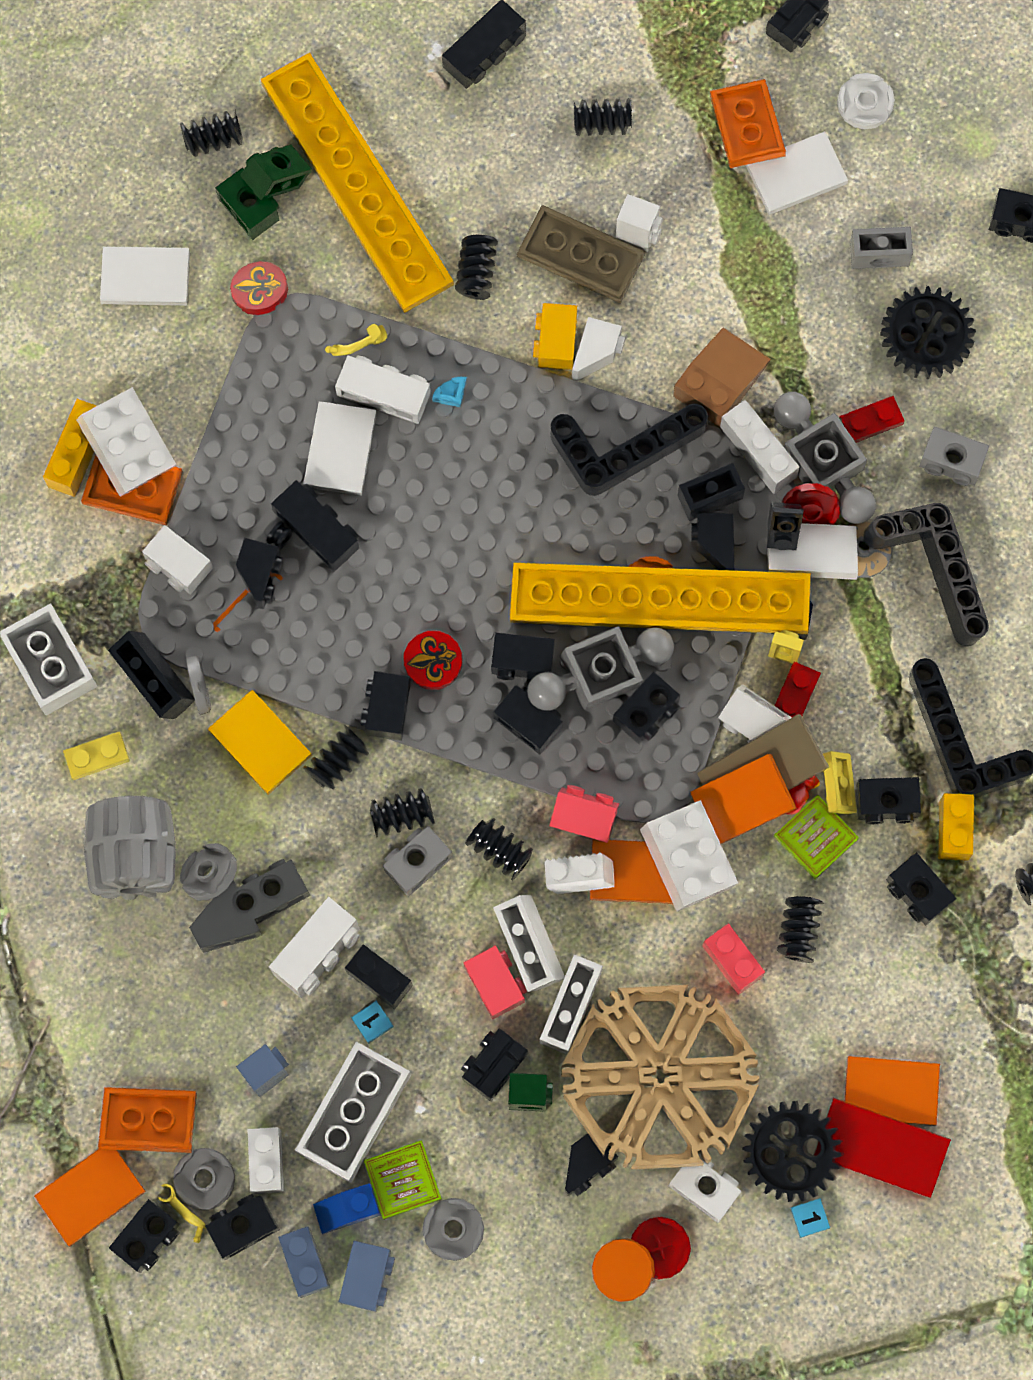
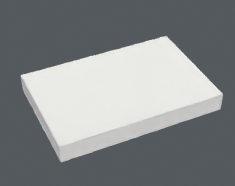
[746,131,848,215]
[100,247,190,306]
[303,401,377,496]
[767,523,858,580]

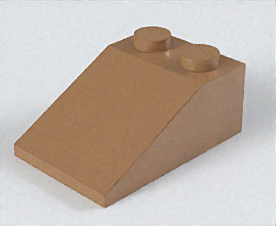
[673,328,771,427]

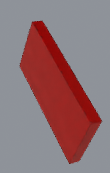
[813,1097,951,1198]

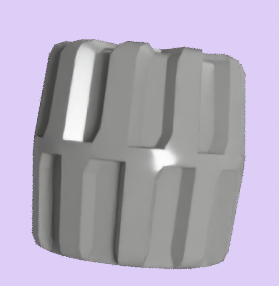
[84,796,176,900]

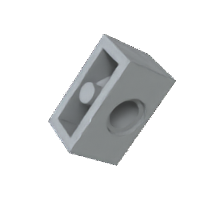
[850,227,913,269]
[919,426,990,486]
[383,826,453,897]

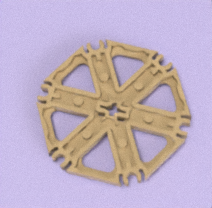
[561,985,759,1170]

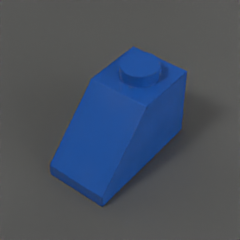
[313,1183,381,1234]

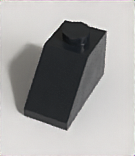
[691,513,735,571]

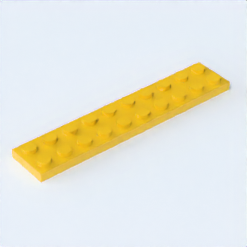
[260,52,454,313]
[510,563,811,634]

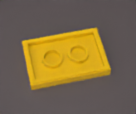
[208,690,312,795]

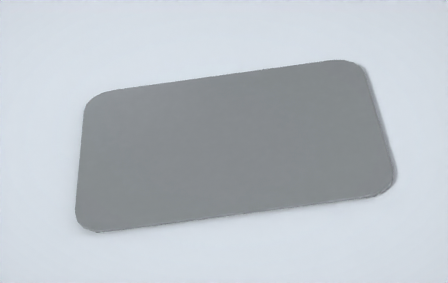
[138,293,795,823]

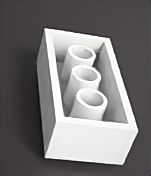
[295,1042,411,1183]

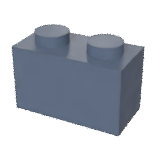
[236,1044,289,1097]
[278,1226,330,1298]
[339,1241,395,1312]

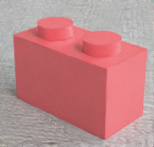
[549,785,620,843]
[702,923,765,995]
[463,945,527,1019]

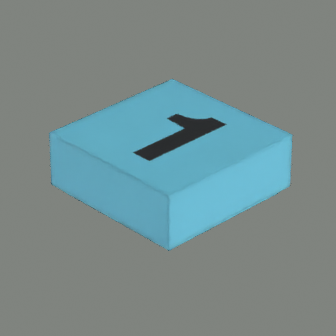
[351,1000,394,1044]
[790,1198,830,1238]

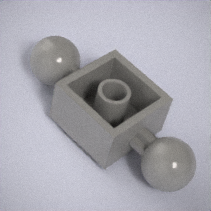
[774,391,876,524]
[527,626,674,710]

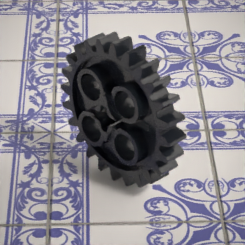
[880,286,976,379]
[742,1101,844,1202]

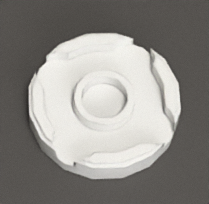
[837,73,895,130]

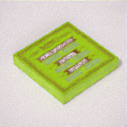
[774,795,859,880]
[364,1140,442,1220]

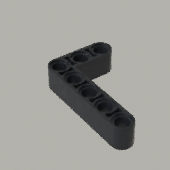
[550,404,708,496]
[863,503,989,646]
[909,658,1033,799]

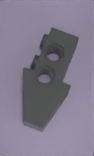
[189,859,310,953]

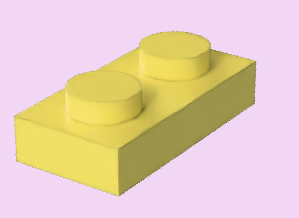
[768,630,804,664]
[63,731,130,780]
[823,751,857,815]

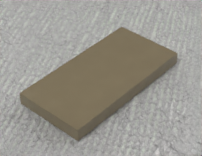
[517,205,645,304]
[697,714,829,791]

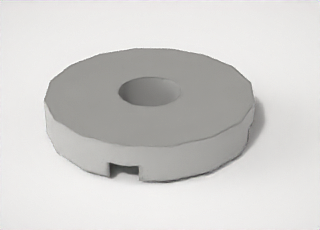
[186,655,211,715]
[180,843,237,901]
[173,1148,235,1210]
[422,1198,484,1261]

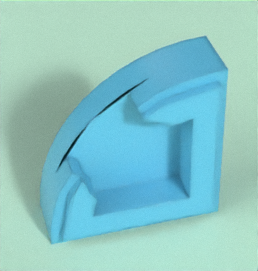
[432,377,467,407]

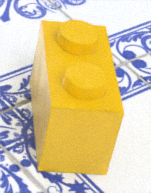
[533,303,578,370]
[938,793,974,861]

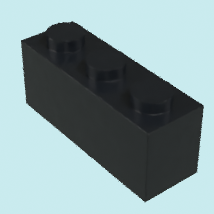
[442,0,526,89]
[271,480,359,572]
[108,631,195,719]

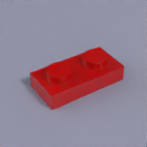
[839,396,905,443]
[774,661,821,718]

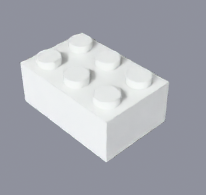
[76,387,176,497]
[0,603,98,715]
[640,800,738,912]
[269,896,360,998]

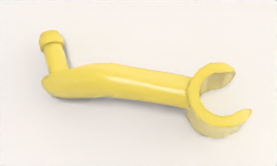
[325,324,387,356]
[158,1184,206,1243]

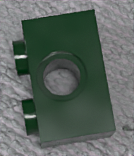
[240,144,312,201]
[215,168,280,240]
[508,1073,553,1112]

